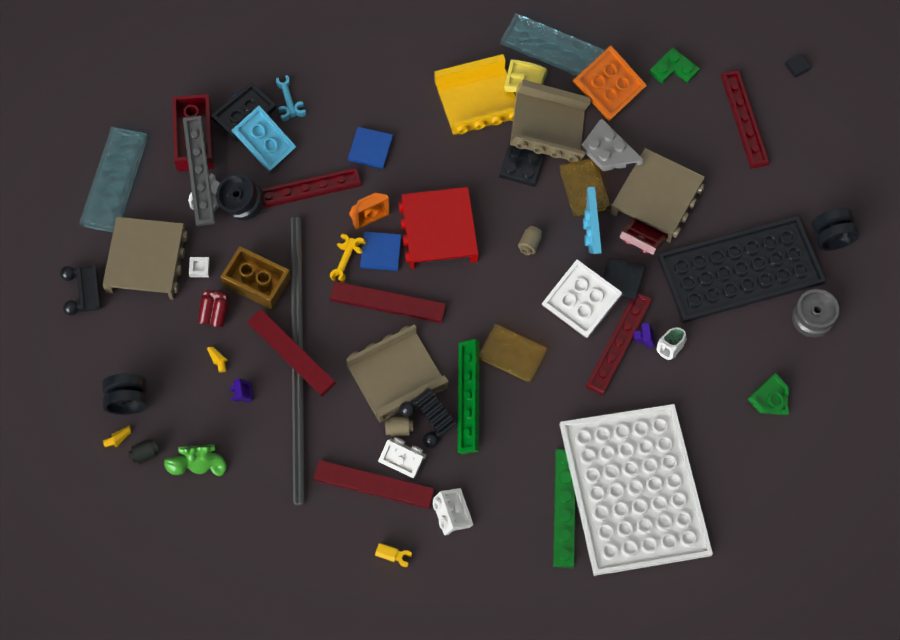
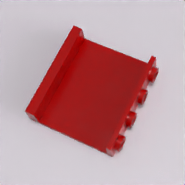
[398,187,478,269]

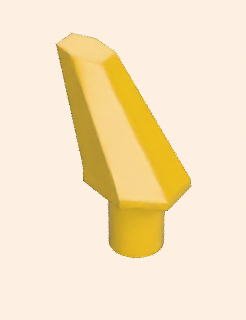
[207,347,228,372]
[103,425,131,447]

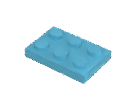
[231,106,296,172]

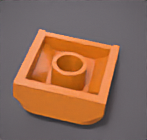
[349,193,389,230]

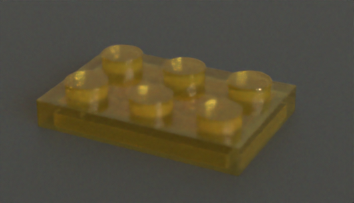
[559,159,610,217]
[479,324,547,383]

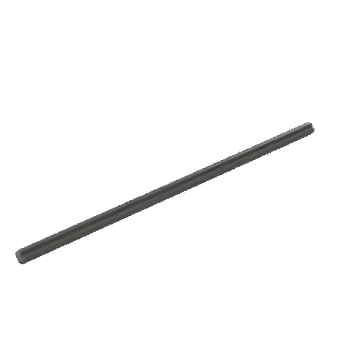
[291,217,305,506]

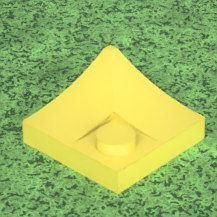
[504,60,547,92]

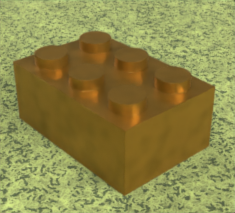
[221,246,291,310]

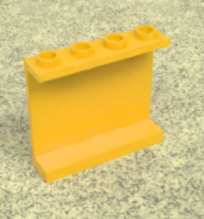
[434,54,515,135]

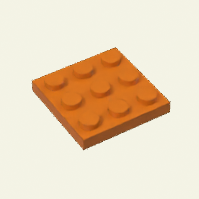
[572,45,647,121]

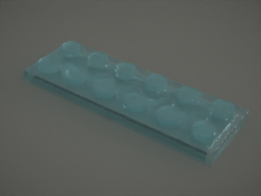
[500,13,605,76]
[79,127,148,232]

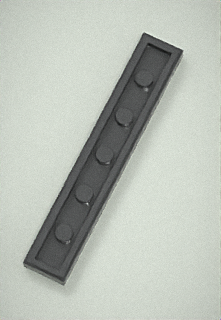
[183,116,215,226]

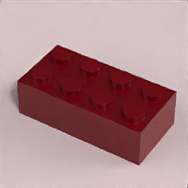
[172,94,214,172]

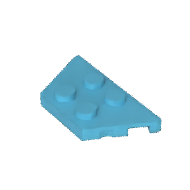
[583,187,601,254]

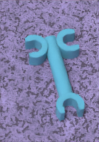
[276,75,306,121]

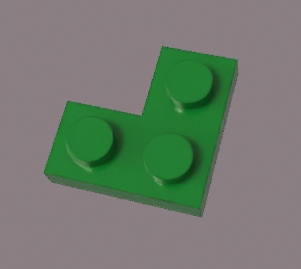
[649,48,700,84]

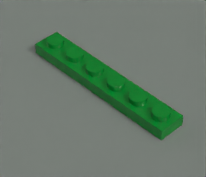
[458,339,479,455]
[553,449,575,568]

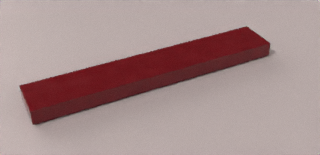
[721,70,770,169]
[262,167,361,209]
[330,281,446,323]
[586,293,652,396]
[247,309,336,397]
[313,460,434,509]

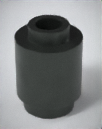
[128,439,160,465]

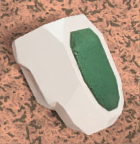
[657,327,687,360]

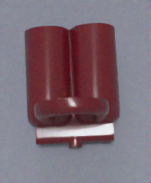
[198,290,228,327]

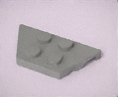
[582,119,643,171]

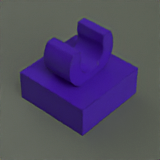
[634,323,655,348]
[229,378,254,403]

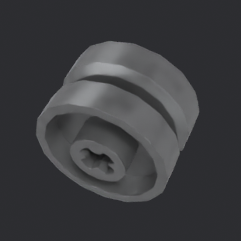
[792,289,839,338]

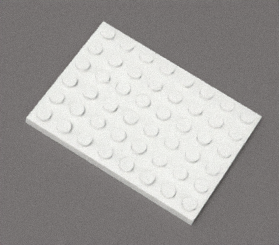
[559,404,713,576]

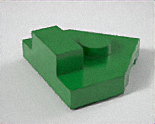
[747,373,789,415]

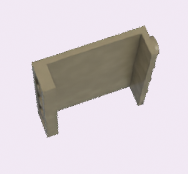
[510,79,591,163]
[610,148,705,243]
[103,217,188,300]
[346,324,448,423]

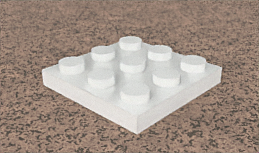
[542,260,622,339]

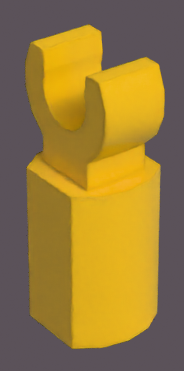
[375,542,412,567]

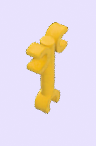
[330,234,366,283]

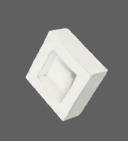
[189,257,210,277]

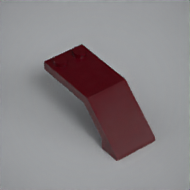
[619,218,668,255]

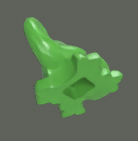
[164,444,227,476]

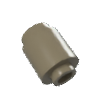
[518,226,542,255]
[385,416,413,437]

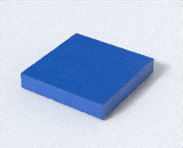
[348,127,393,169]
[360,232,401,271]

